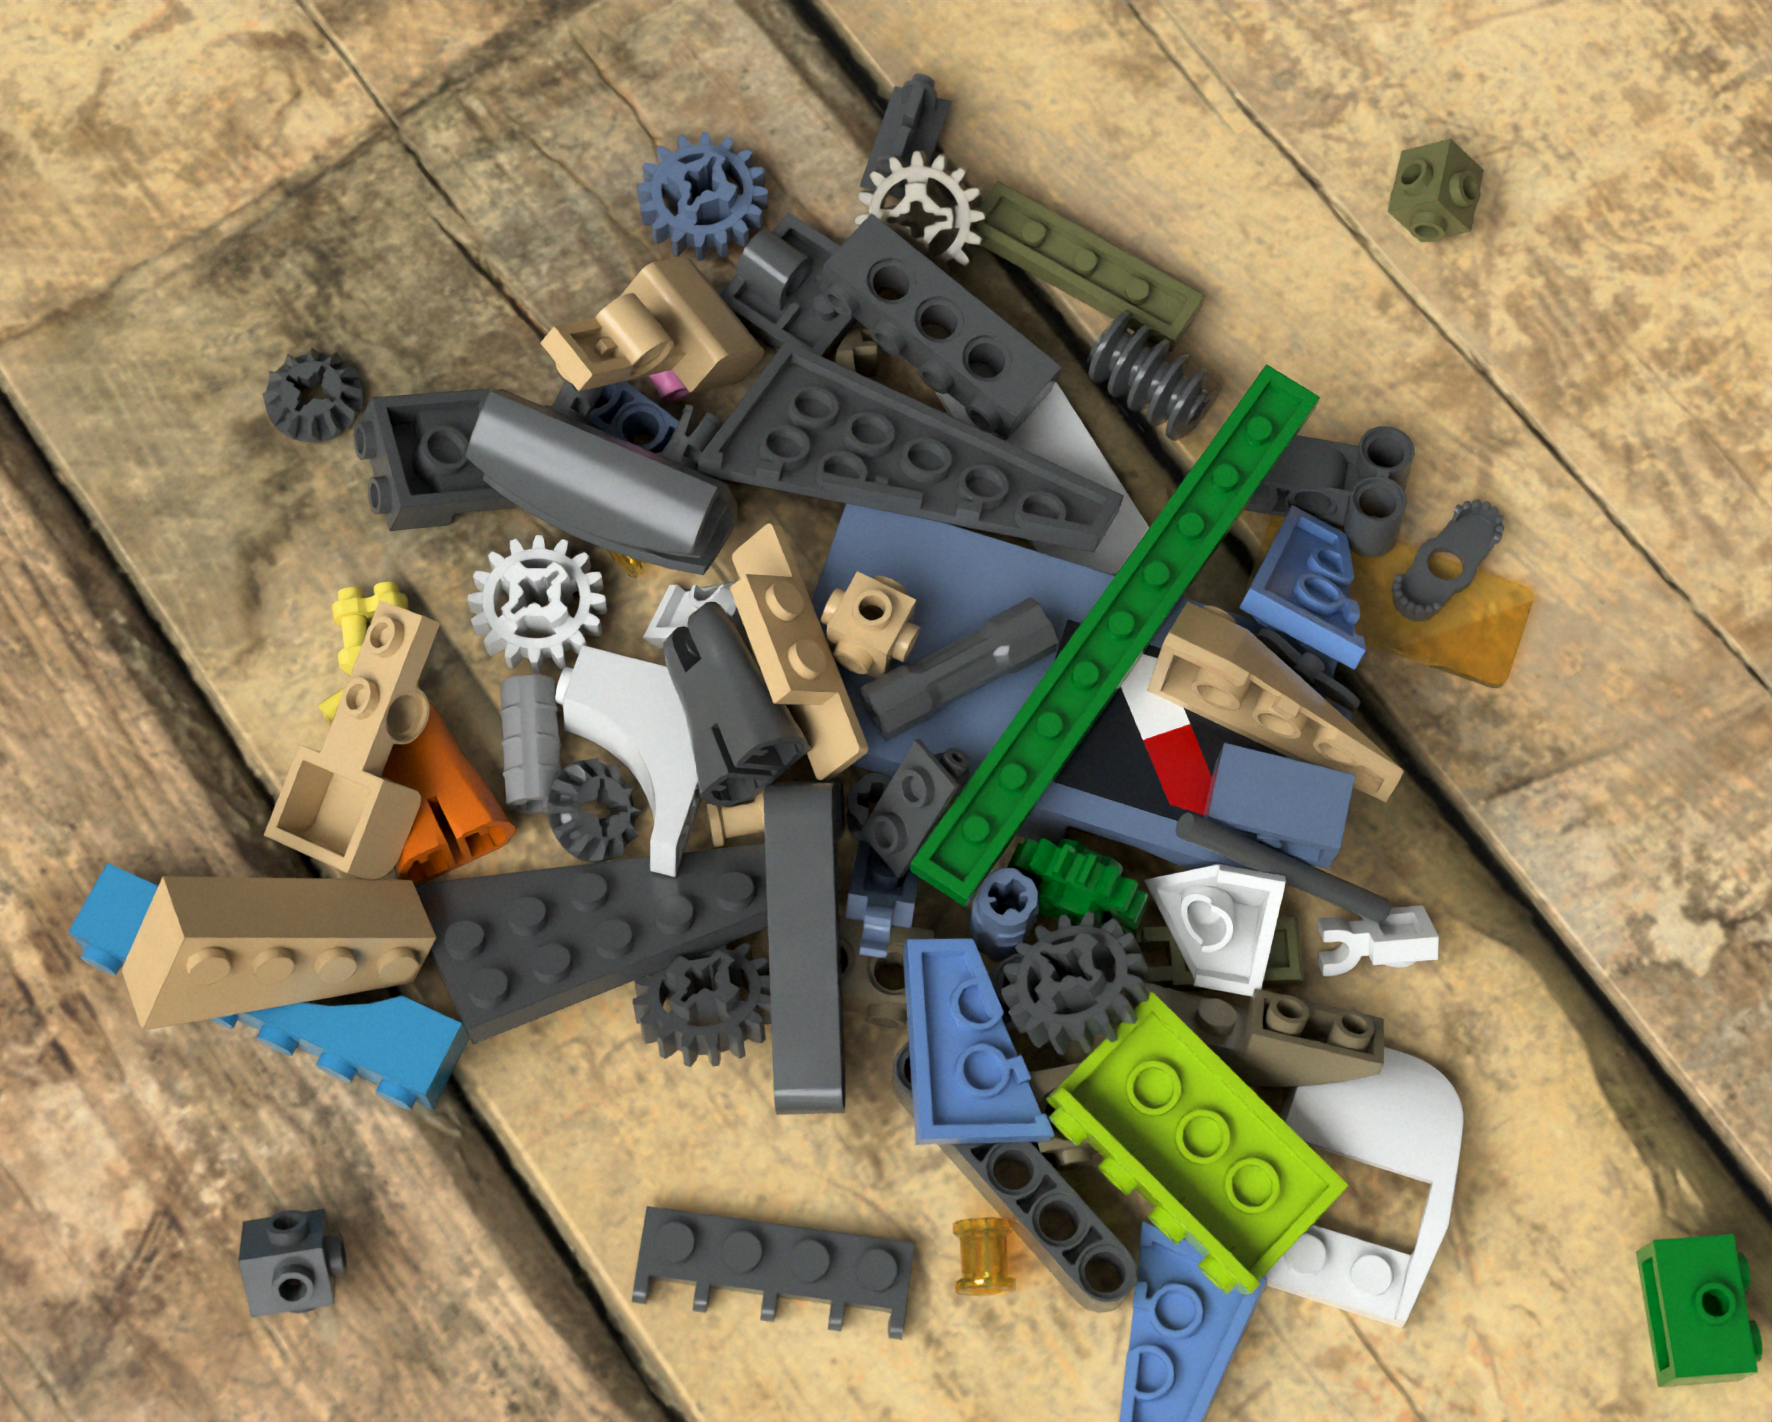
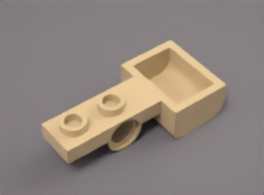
[541,256,764,393]
[264,600,440,880]

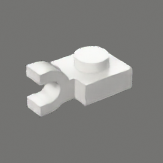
[1318,905,1439,976]

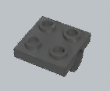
[720,212,885,359]

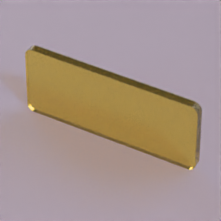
[1244,515,1534,689]

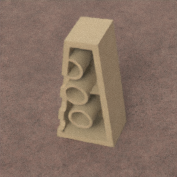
[121,876,436,1031]

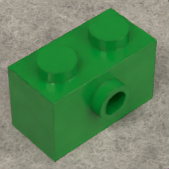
[1636,1234,1762,1387]

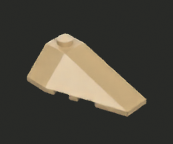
[1147,601,1404,803]

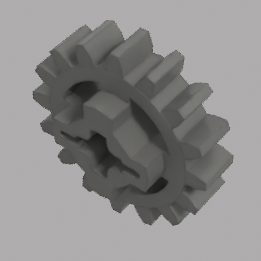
[1001,912,1151,1055]
[632,942,771,1067]

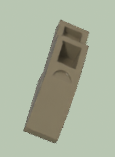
[1114,983,1384,1087]

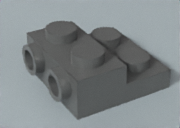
[353,388,516,531]

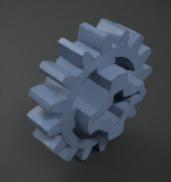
[637,132,768,261]

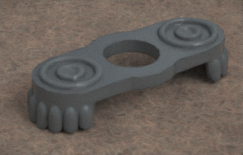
[1391,499,1505,621]

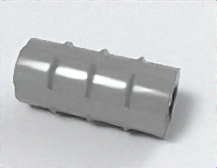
[499,674,562,814]

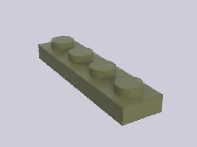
[973,181,1205,352]

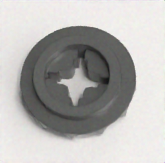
[263,347,364,442]
[547,758,643,863]

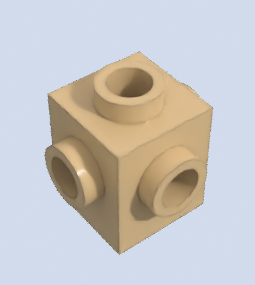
[820,571,921,679]

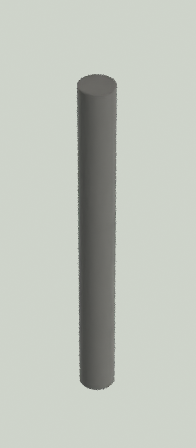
[1176,812,1391,923]

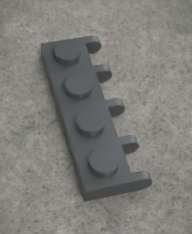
[632,1206,915,1340]

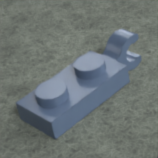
[845,840,919,958]

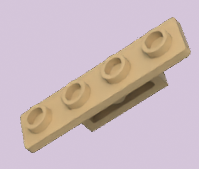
[729,523,868,780]

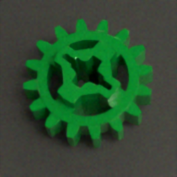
[1007,838,1148,935]

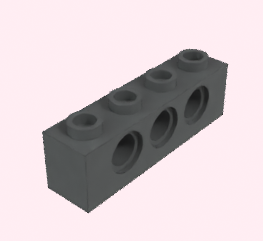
[819,213,1062,441]

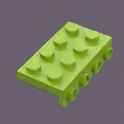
[1045,992,1349,1295]

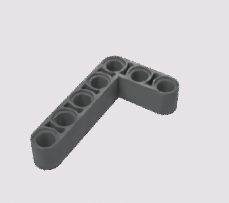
[764,778,846,1115]
[892,954,1137,1313]

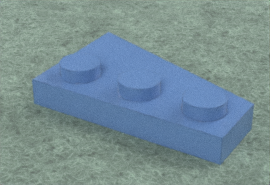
[1239,505,1366,670]
[902,939,1055,1145]
[1119,1221,1267,1422]

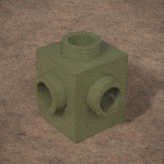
[1388,139,1484,242]

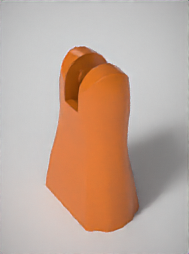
[382,700,515,884]

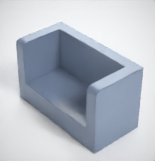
[1203,743,1355,869]

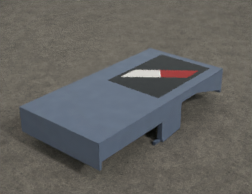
[786,503,1354,871]

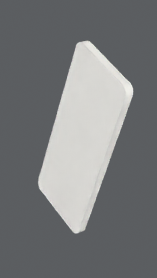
[936,362,1149,576]

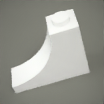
[555,645,702,877]

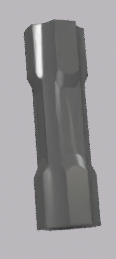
[859,598,1059,741]

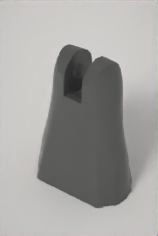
[663,602,811,806]

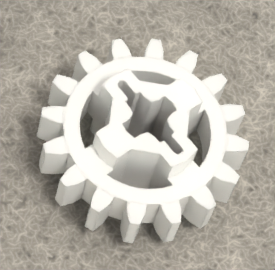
[468,535,607,673]

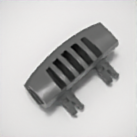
[465,380,738,575]

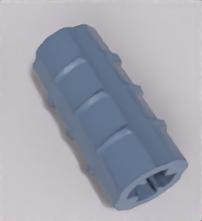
[970,868,1039,961]

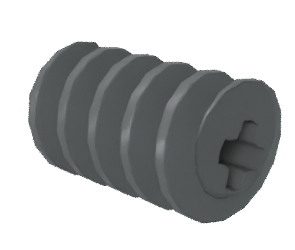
[1087,310,1222,441]

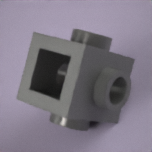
[238,1209,347,1318]

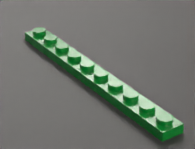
[910,364,1320,907]

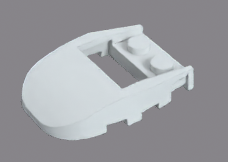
[1264,1047,1464,1328]

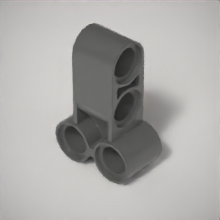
[1245,426,1415,557]

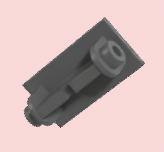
[860,74,951,199]
[860,739,970,878]

